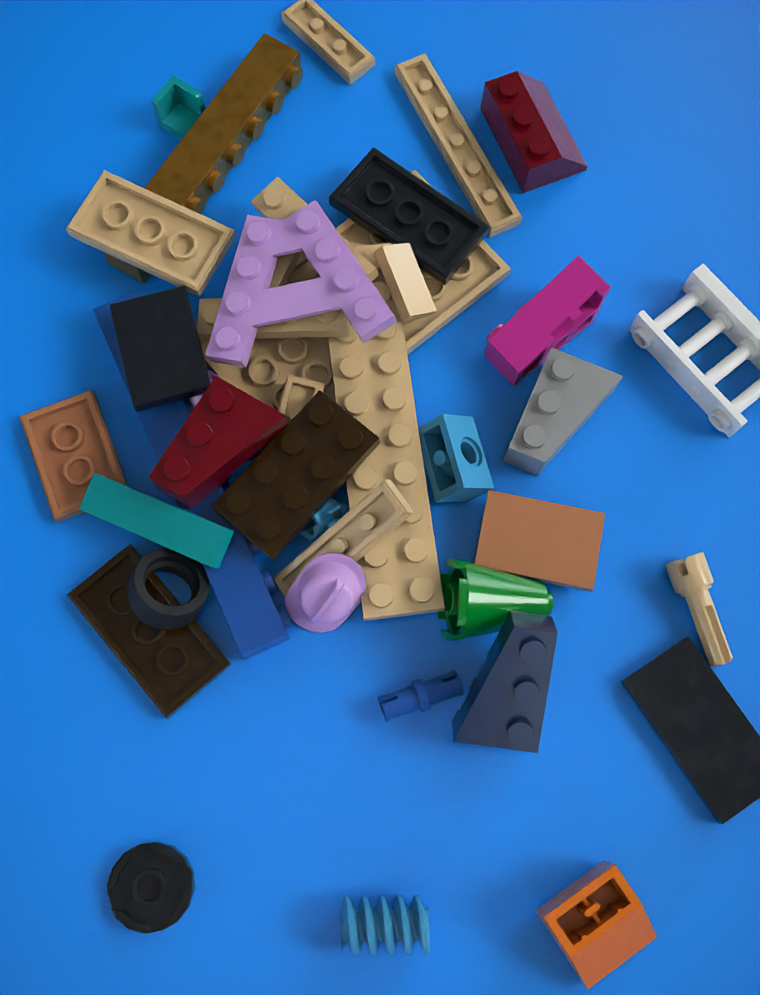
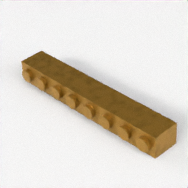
[103,33,303,284]

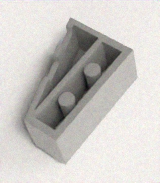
[502,347,623,476]

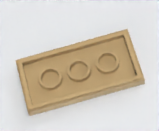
[66,170,236,297]

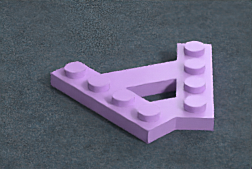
[205,199,397,368]

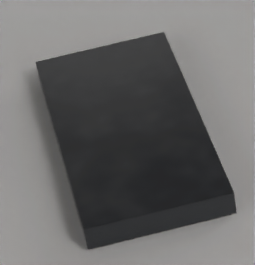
[329,147,490,285]
[620,637,760,824]

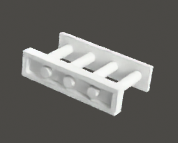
[628,263,760,438]

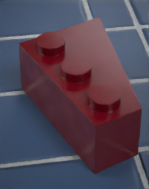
[148,376,287,509]

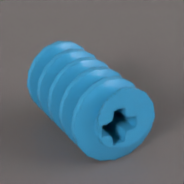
[341,895,430,956]

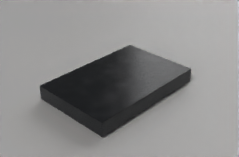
[110,285,211,412]

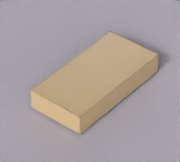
[374,243,437,322]

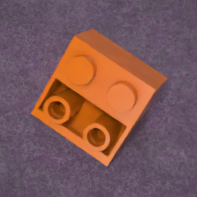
[535,860,657,989]

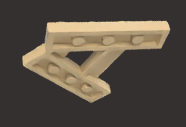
[197,177,379,340]

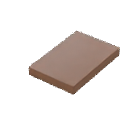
[19,390,128,522]
[474,490,605,592]

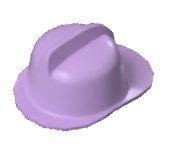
[285,553,366,633]

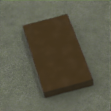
[67,544,231,719]

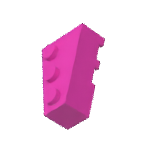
[484,255,611,386]

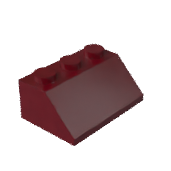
[480,71,588,193]

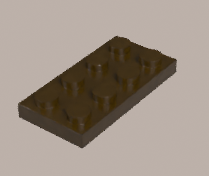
[211,390,380,561]

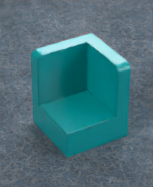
[152,75,205,140]

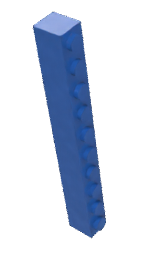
[93,292,293,659]

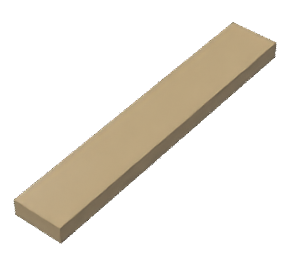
[394,53,522,238]

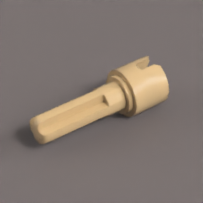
[665,552,733,666]

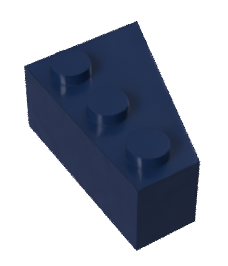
[452,611,558,753]

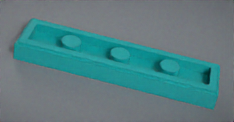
[79,473,234,569]

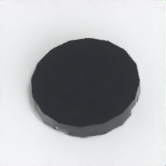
[107,842,195,934]

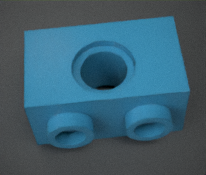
[418,414,494,502]

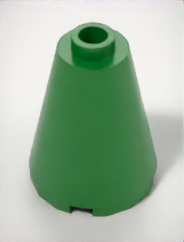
[438,558,553,641]

